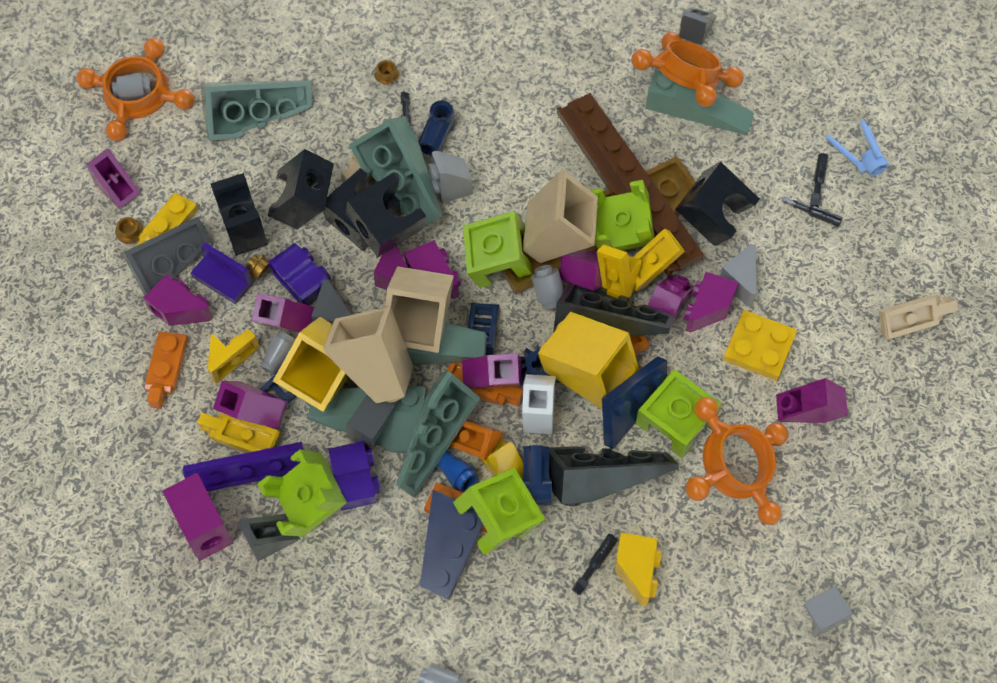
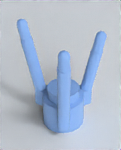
[826,120,889,176]

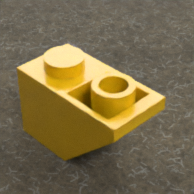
[615,532,662,606]

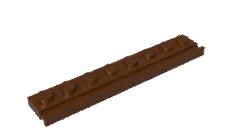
[557,93,704,277]

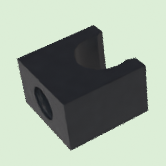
[267,149,334,229]
[675,162,760,246]
[323,168,401,251]
[345,172,427,258]
[210,173,268,256]

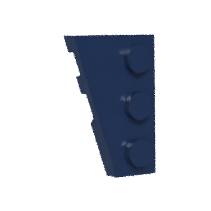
[602,356,668,449]
[420,489,484,600]

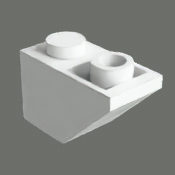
[522,374,556,434]

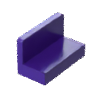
[190,242,253,305]

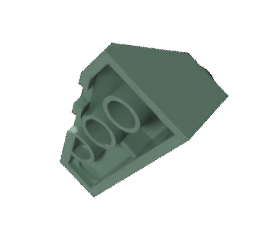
[645,68,754,136]
[201,80,312,140]
[349,116,443,228]
[407,323,487,365]
[396,371,481,498]
[308,386,427,453]

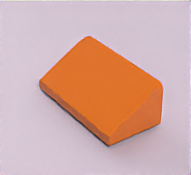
[450,419,503,460]

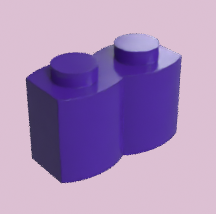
[268,243,331,305]
[328,441,381,511]

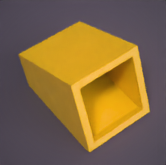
[538,312,639,409]
[273,317,350,412]

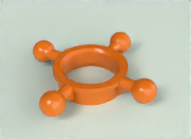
[631,32,744,107]
[76,38,195,141]
[685,397,788,525]

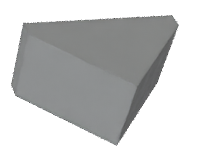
[720,244,757,307]

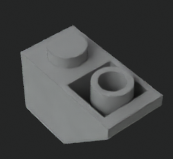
[429,151,473,203]

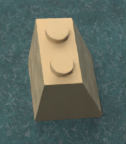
[523,170,598,263]
[385,266,454,353]
[323,306,413,403]

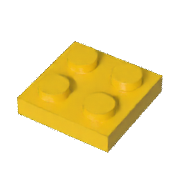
[723,309,797,381]

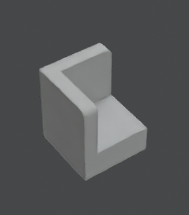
[804,586,853,638]

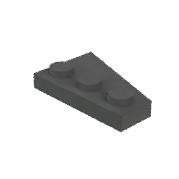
[122,217,211,296]

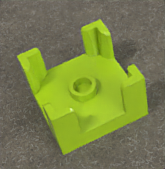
[590,180,654,251]
[463,211,532,288]
[636,369,722,459]
[257,449,347,537]
[453,467,546,555]

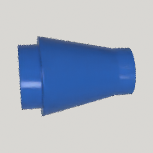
[437,451,479,493]

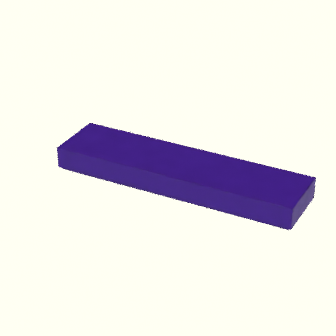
[183,442,304,492]

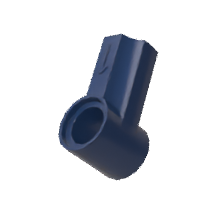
[418,100,455,156]
[521,445,551,506]

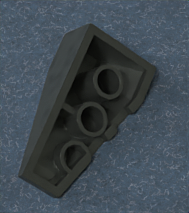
[553,283,676,336]
[549,446,678,506]

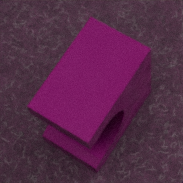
[162,473,234,561]

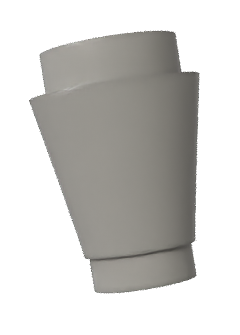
[260,331,296,375]

